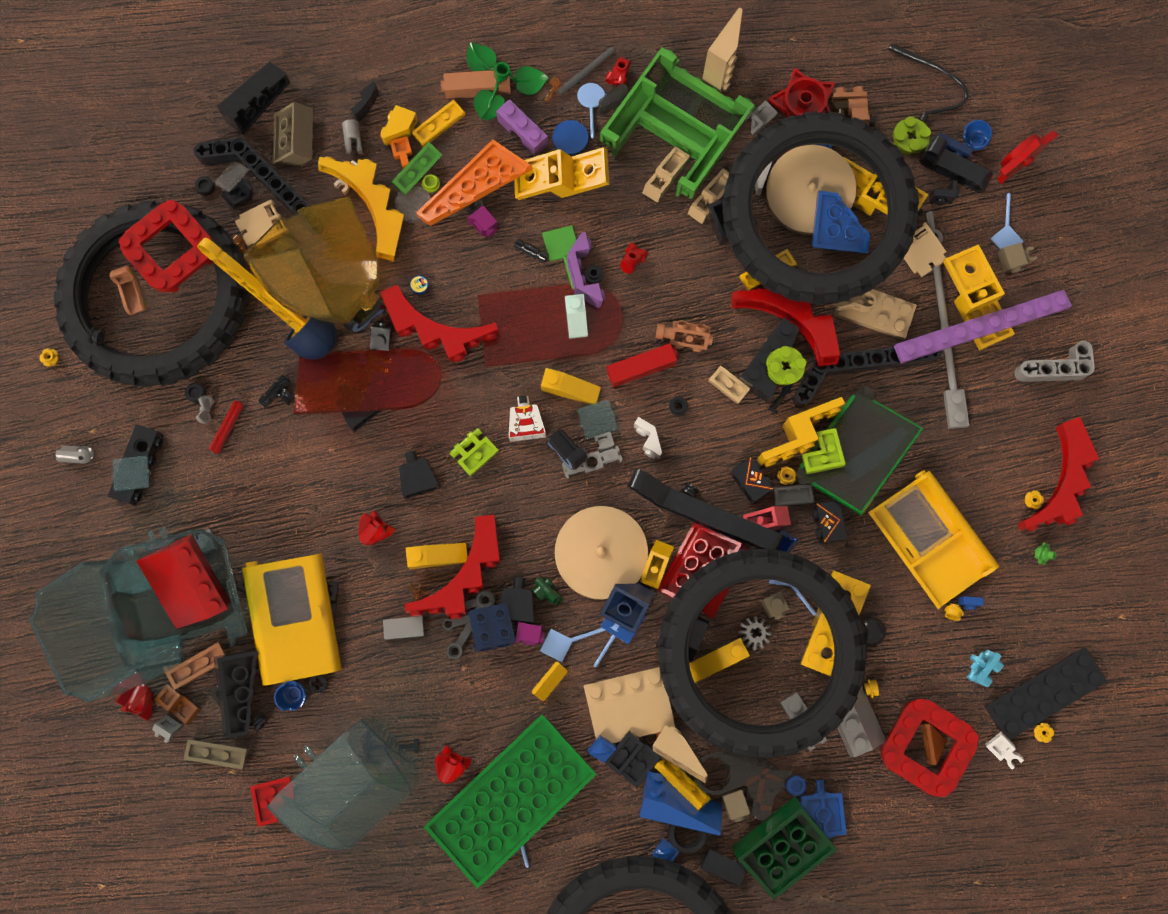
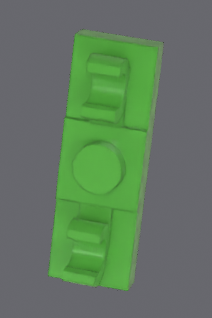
[392,142,442,195]

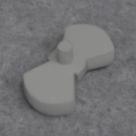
[196,395,214,424]

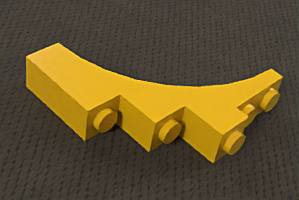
[318,157,404,261]

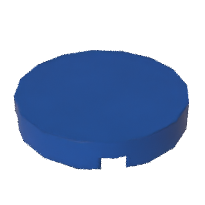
[552,120,588,156]

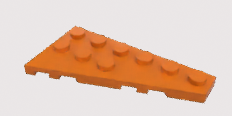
[416,140,533,226]

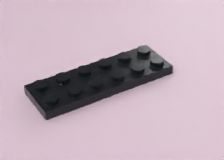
[984,647,1107,740]

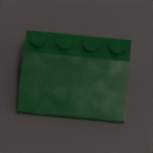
[732,797,838,900]

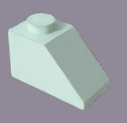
[565,294,588,339]

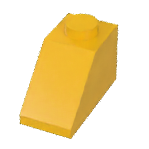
[640,540,674,589]

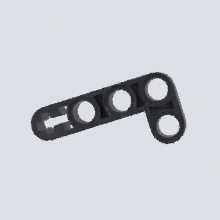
[919,135,992,193]

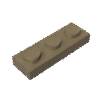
[183,739,248,769]

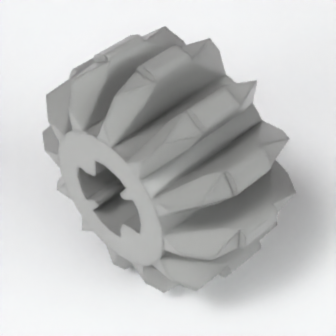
[738,616,772,650]

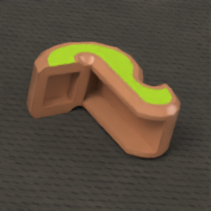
[110,266,147,315]

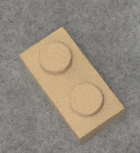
[708,365,750,404]

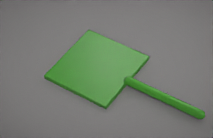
[542,225,576,290]

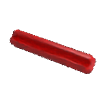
[209,400,244,454]

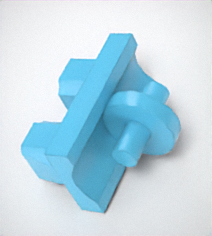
[967,649,1004,687]

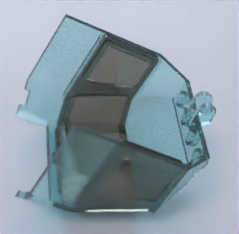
[100,527,248,670]

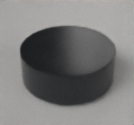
[195,176,215,196]
[185,383,206,403]

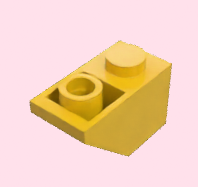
[380,105,418,146]

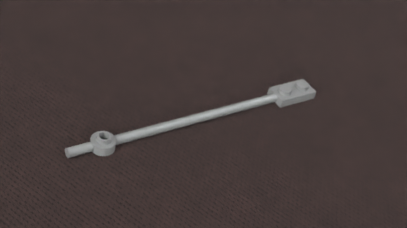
[926,211,969,429]

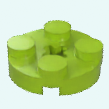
[892,117,931,155]
[766,346,806,385]

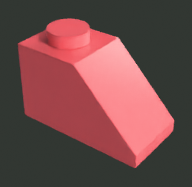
[743,506,791,530]

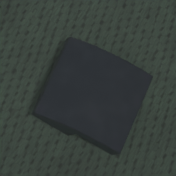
[605,731,662,788]

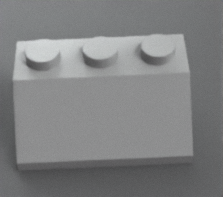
[837,686,886,757]

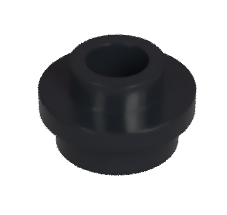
[585,265,603,284]
[669,397,688,416]

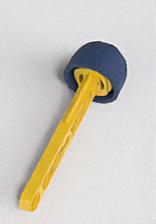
[197,238,337,359]

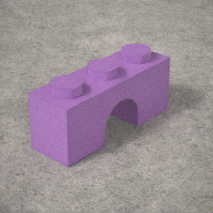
[496,99,548,157]

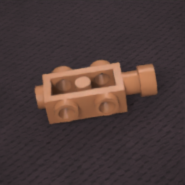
[655,320,713,352]

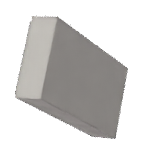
[383,616,424,640]

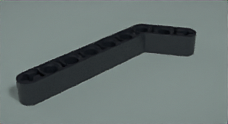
[193,138,325,235]
[792,347,943,409]
[627,468,783,550]

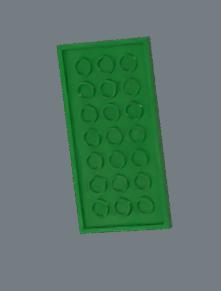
[424,714,597,889]

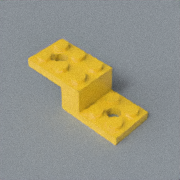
[514,147,610,200]
[843,157,928,216]
[943,244,1015,351]
[757,397,845,468]
[800,570,871,676]

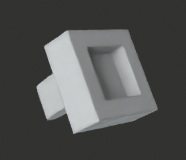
[152,715,182,743]

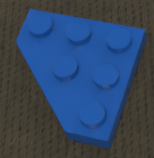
[811,191,870,254]

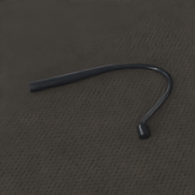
[888,43,968,123]

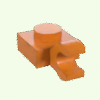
[390,136,412,169]

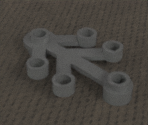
[442,590,495,659]

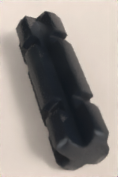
[514,239,549,263]
[258,375,290,408]

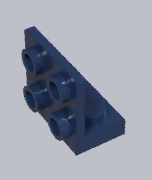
[468,603,516,653]

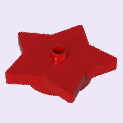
[768,68,835,118]
[997,130,1058,185]

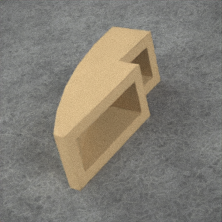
[642,146,690,203]
[687,169,729,224]

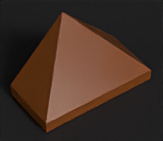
[921,723,947,765]

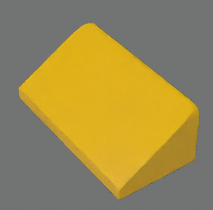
[532,662,568,701]

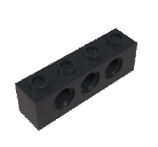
[107,424,163,506]

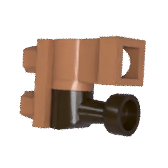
[832,86,870,126]

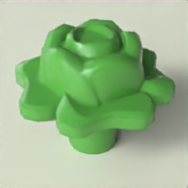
[1034,542,1057,565]

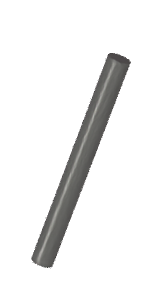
[556,47,615,96]

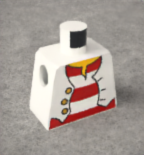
[509,396,546,442]

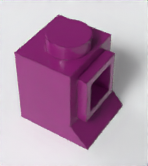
[467,206,498,238]
[514,622,545,646]

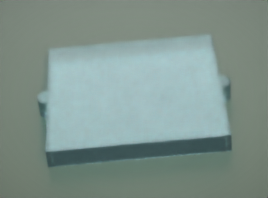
[577,400,618,439]
[111,456,151,492]

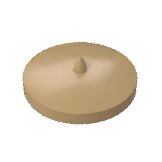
[766,145,856,235]
[555,506,648,600]

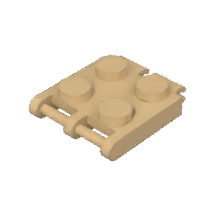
[235,200,289,249]
[904,222,947,277]

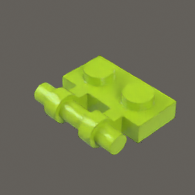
[449,428,499,477]

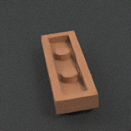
[165,642,226,690]

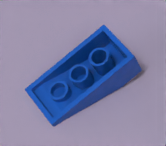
[640,771,722,836]

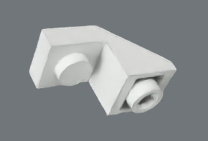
[634,417,662,459]

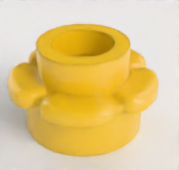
[40,348,59,366]
[777,466,796,485]
[1025,490,1044,509]
[944,604,964,621]
[864,679,879,698]
[1034,723,1054,743]

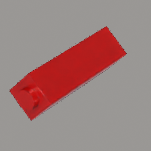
[606,343,679,388]

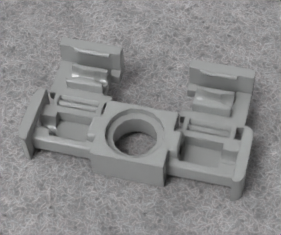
[562,432,622,479]

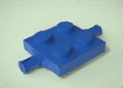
[801,780,847,839]

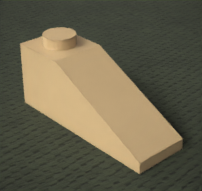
[653,725,708,783]

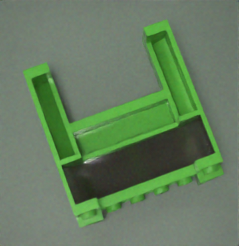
[600,47,756,199]

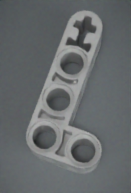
[1014,341,1095,382]

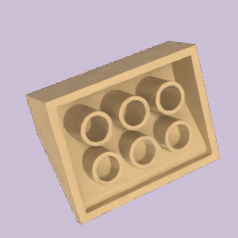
[702,7,742,94]
[584,667,675,744]

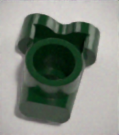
[532,577,564,606]

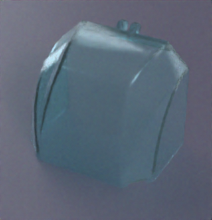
[29,559,184,703]
[267,718,415,850]

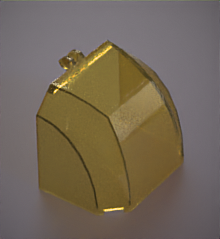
[243,197,379,324]

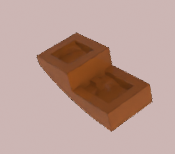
[155,684,201,725]

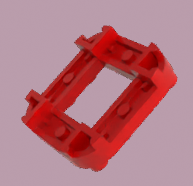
[119,200,214,293]
[880,699,979,797]

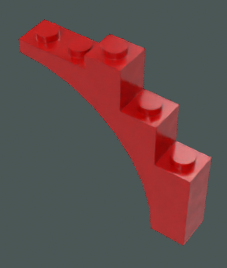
[380,285,500,363]
[730,288,840,366]
[1018,417,1099,532]
[404,515,501,620]

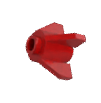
[358,511,396,546]
[115,684,153,721]
[435,745,472,784]

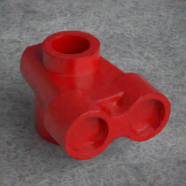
[605,57,631,89]
[620,243,648,274]

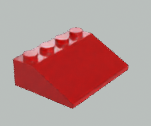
[657,523,748,620]
[136,534,231,629]

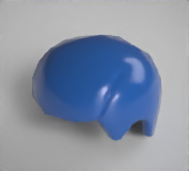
[963,120,992,151]
[274,680,307,711]

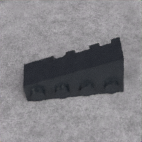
[217,62,290,135]
[739,318,799,404]
[213,650,258,739]

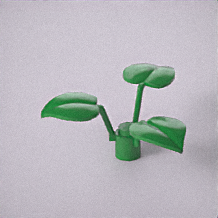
[466,42,548,120]

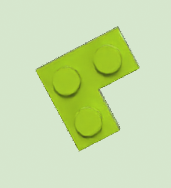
[802,428,846,474]

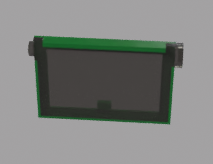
[796,385,923,516]

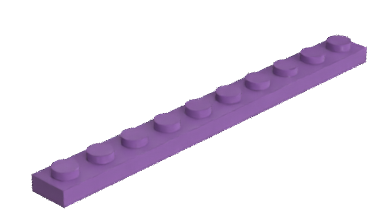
[894,290,1072,364]

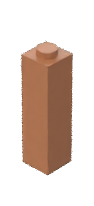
[441,70,511,99]

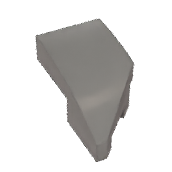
[751,100,778,136]

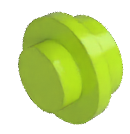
[422,174,440,193]

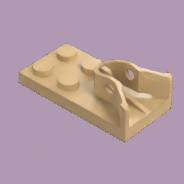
[833,289,917,341]

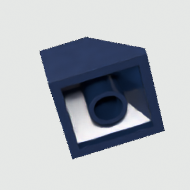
[600,583,655,633]

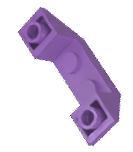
[566,232,605,308]

